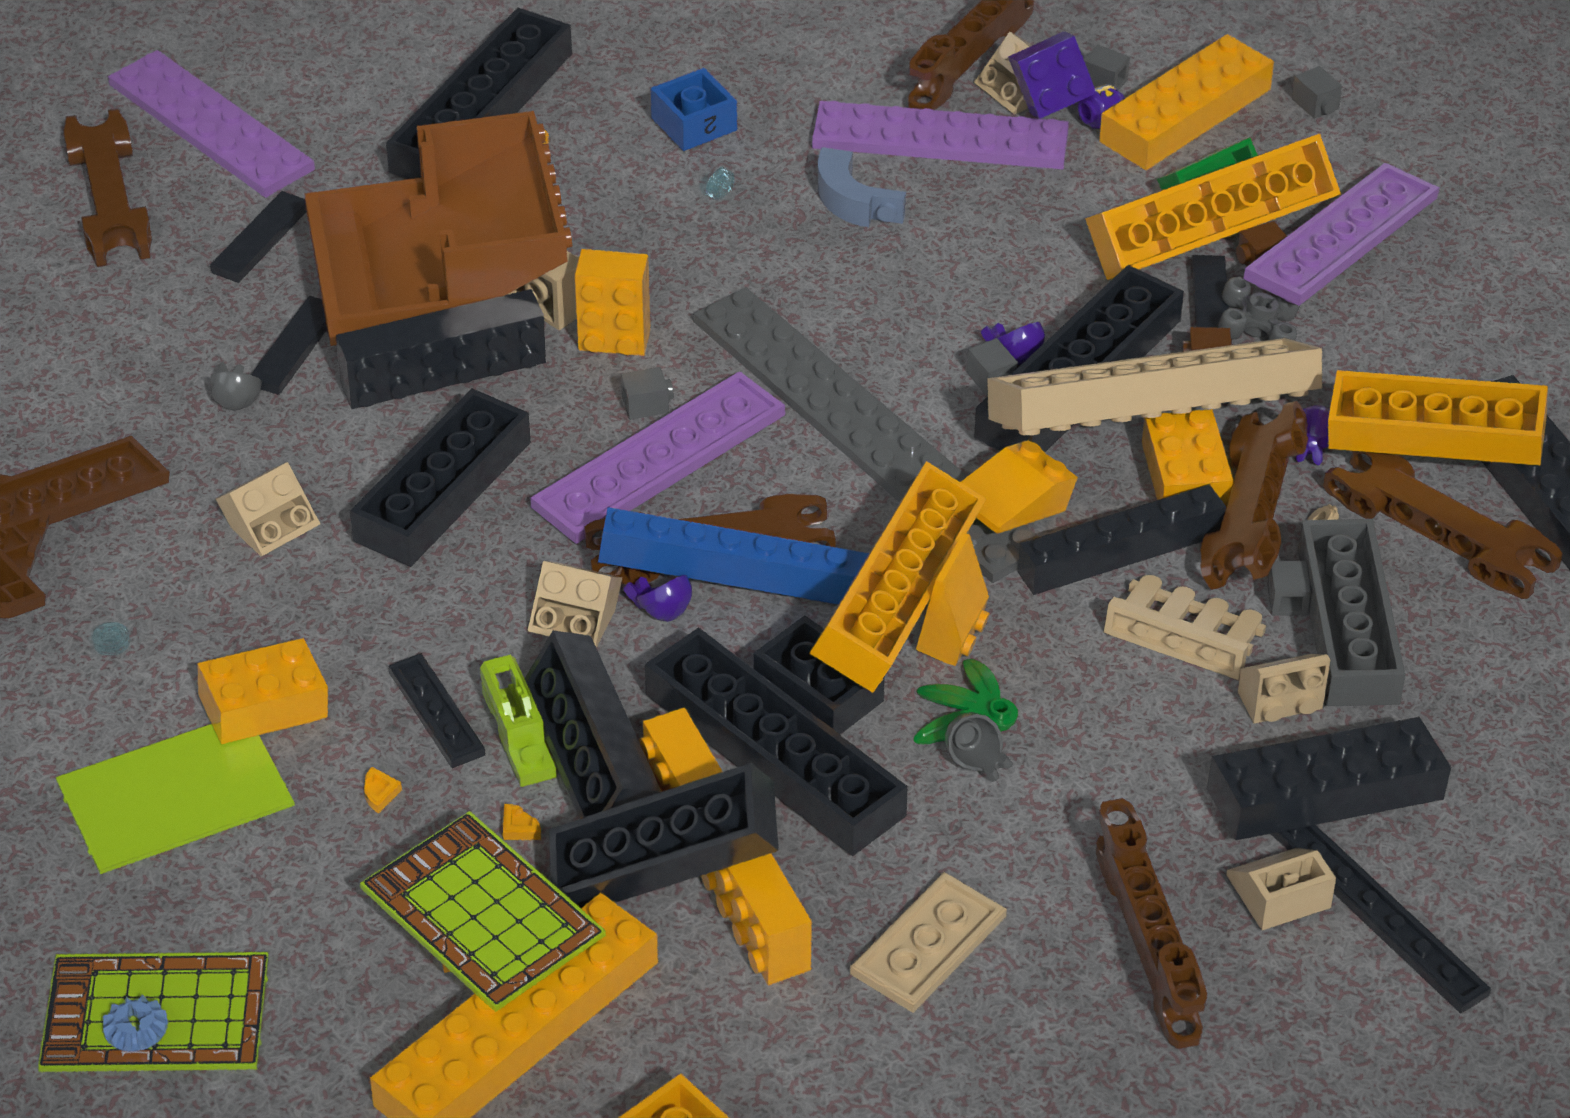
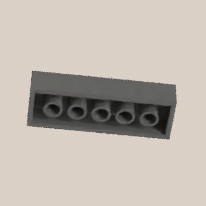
[1298,519,1406,706]

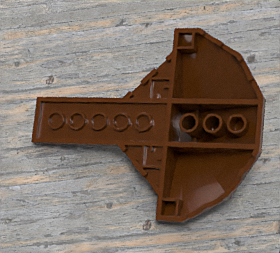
[0,436,170,618]

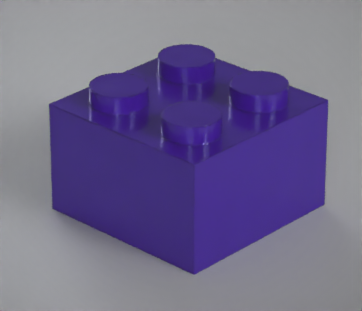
[1008,31,1096,119]

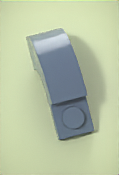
[818,147,906,227]

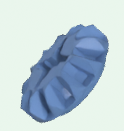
[103,995,168,1051]

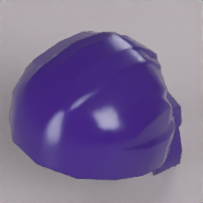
[981,322,1045,365]
[1296,405,1330,466]
[623,575,692,622]

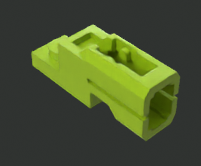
[480,655,557,787]

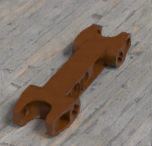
[908,0,1034,110]
[63,108,152,267]
[1200,401,1308,590]
[1323,451,1563,599]
[584,494,836,584]
[1096,798,1207,1049]

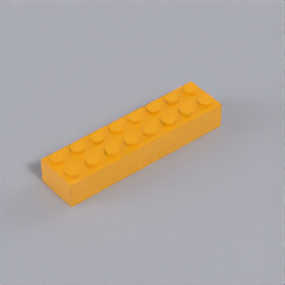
[1085,133,1341,280]
[810,461,986,693]
[639,707,812,985]
[370,893,658,1118]

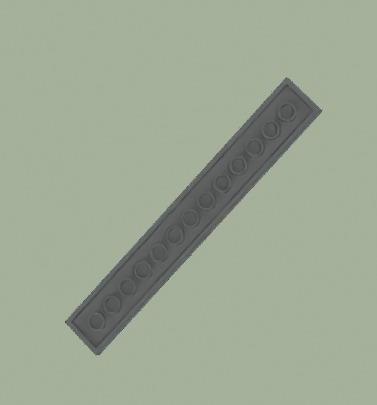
[693,287,1038,584]

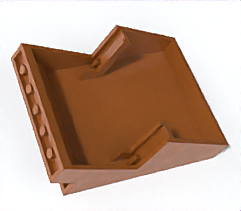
[304,111,572,346]

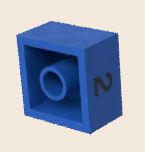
[650,68,737,151]

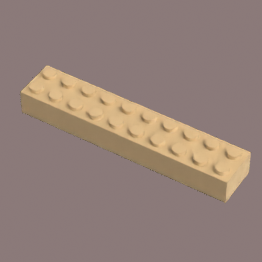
[987,338,1322,435]

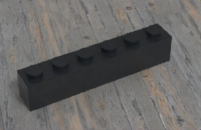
[1018,484,1226,595]

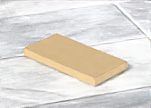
[850,872,1007,1013]

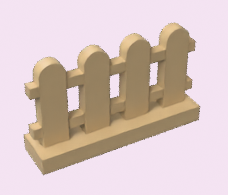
[1104,575,1266,680]

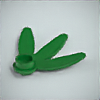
[913,659,1018,744]

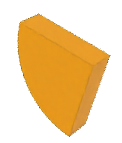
[364,767,402,813]
[503,804,541,840]

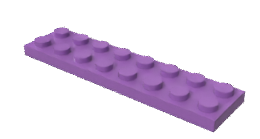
[108,50,315,198]
[812,101,1069,169]
[1244,163,1439,306]
[531,371,785,544]

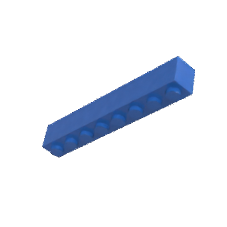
[598,507,869,605]

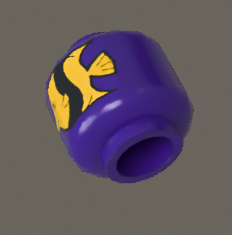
[1078,84,1125,129]

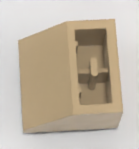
[974,32,1032,114]
[216,462,320,556]
[528,561,622,647]
[1238,654,1330,724]
[1226,848,1336,930]

